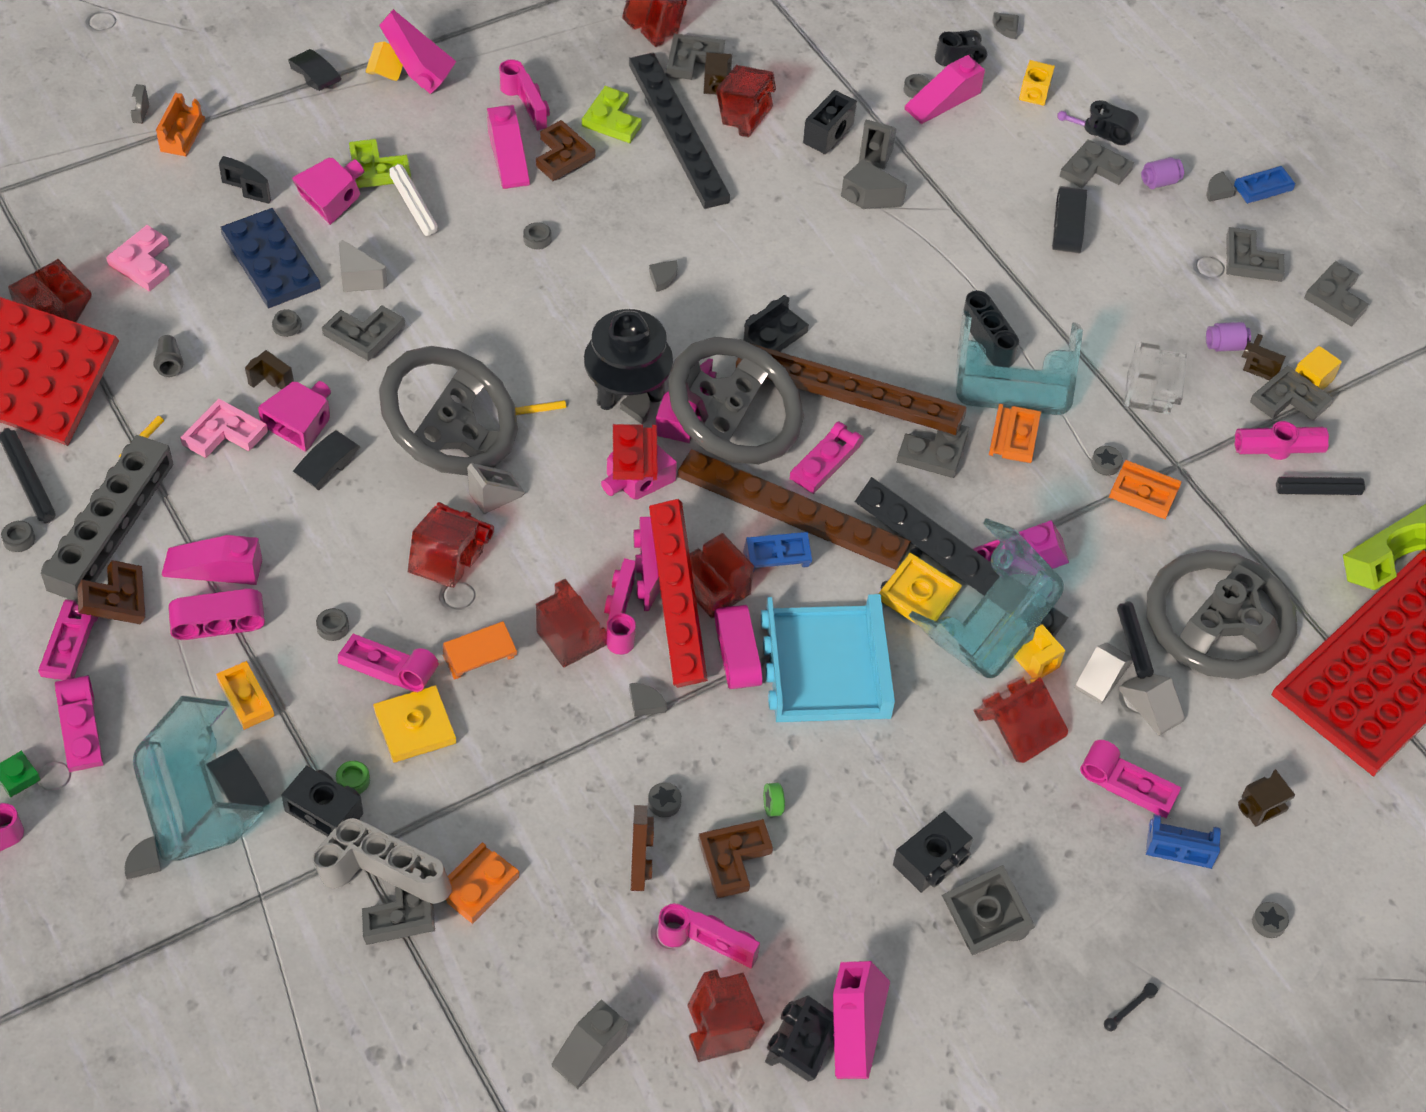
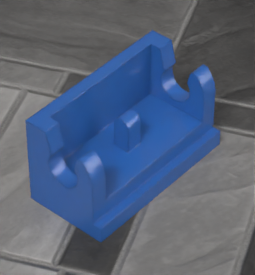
[743,532,812,573]
[1145,814,1221,869]

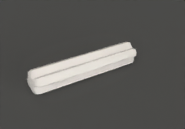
[389,164,438,236]

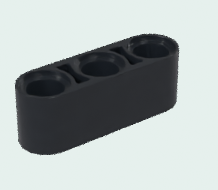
[1052,186,1087,254]
[962,290,1019,369]

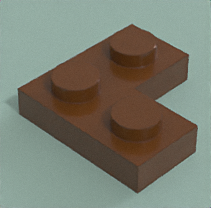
[536,120,595,181]
[77,560,145,624]
[631,805,654,891]
[698,819,773,899]

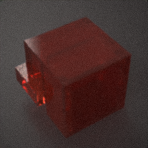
[622,0,687,47]
[716,65,776,138]
[407,507,484,588]
[690,533,754,619]
[536,578,607,668]
[687,969,765,1062]

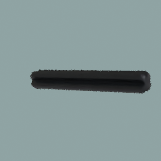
[0,428,56,523]

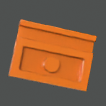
[989,404,1041,463]
[1109,460,1182,520]
[445,842,519,924]

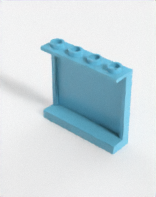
[760,594,895,722]

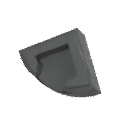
[992,12,1019,39]
[131,84,150,124]
[1206,172,1235,202]
[649,260,678,292]
[620,393,650,424]
[629,683,667,717]
[124,836,161,880]

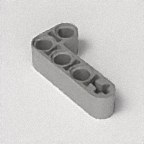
[312,818,452,904]

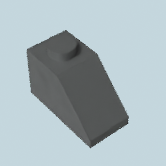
[859,119,896,169]
[841,159,907,209]
[552,999,628,1089]

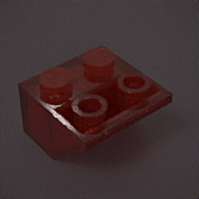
[8,259,92,322]

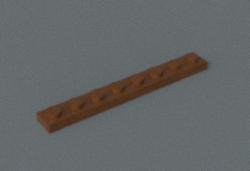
[736,343,967,435]
[677,449,911,570]

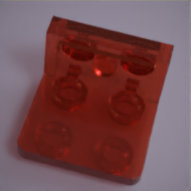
[973,676,1068,763]

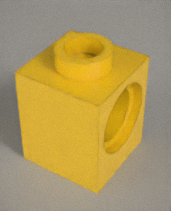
[1019,60,1055,106]

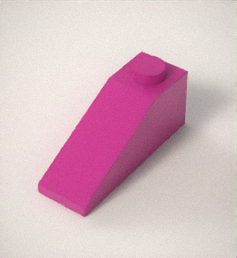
[379,9,456,94]
[904,55,985,124]
[487,105,530,189]
[162,535,263,585]

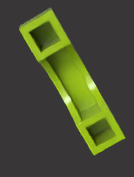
[1343,504,1426,590]

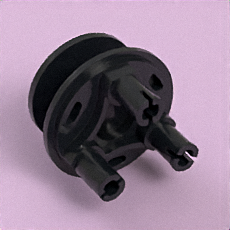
[584,309,673,410]

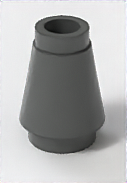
[153,335,184,377]

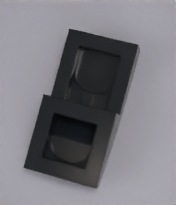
[288,49,342,91]
[219,156,271,204]
[293,430,360,491]
[206,748,270,820]

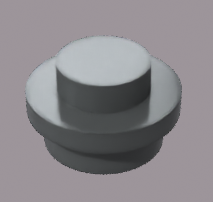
[272,309,302,337]

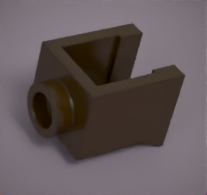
[703,52,732,95]
[1238,769,1295,827]

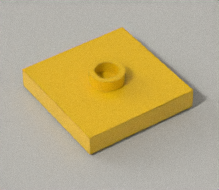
[879,553,962,632]
[373,685,456,763]

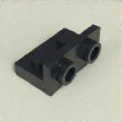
[743,295,809,352]
[765,995,834,1082]

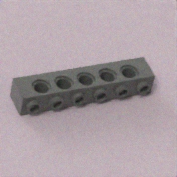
[41,434,174,602]

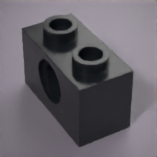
[803,89,857,154]
[281,765,364,837]
[893,811,973,893]

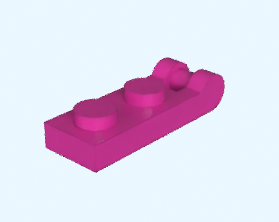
[789,421,864,494]
[38,599,98,680]

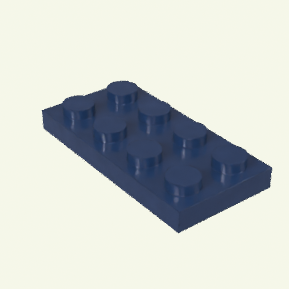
[220,208,321,309]

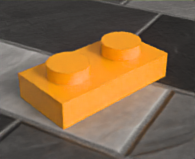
[216,661,275,730]

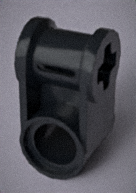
[935,30,987,67]
[1084,100,1139,146]

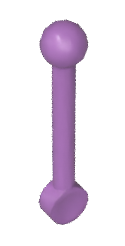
[1057,111,1097,128]

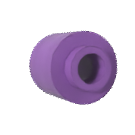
[1141,157,1184,189]
[1206,322,1251,352]

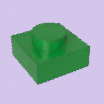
[0,750,41,798]

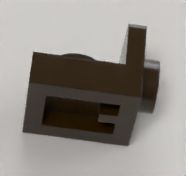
[1242,334,1286,380]
[245,350,294,390]

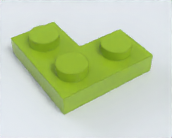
[582,86,642,143]
[349,139,411,188]

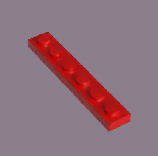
[649,499,708,688]

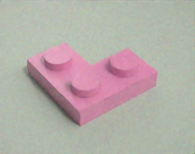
[106,225,170,291]
[180,399,268,458]

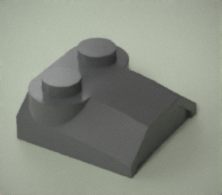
[942,865,1035,956]

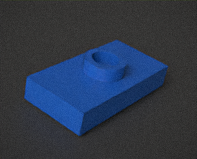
[1234,166,1296,204]

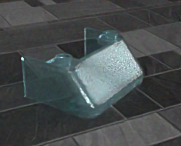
[955,311,1083,415]
[908,518,1064,678]
[133,696,264,861]

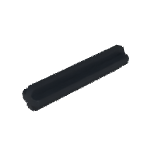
[1276,477,1365,495]
[1117,601,1154,679]

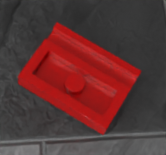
[613,424,658,480]

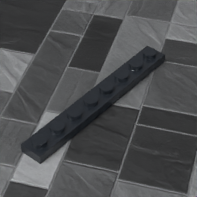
[629,52,730,209]
[855,477,1069,637]

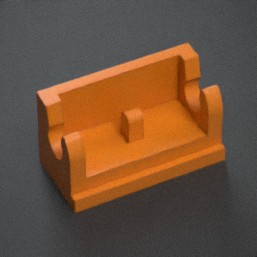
[156,93,205,157]
[442,621,517,680]

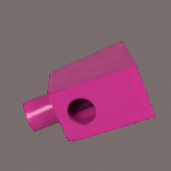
[292,157,365,225]
[258,381,331,452]
[601,445,677,500]

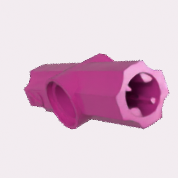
[1234,421,1329,460]

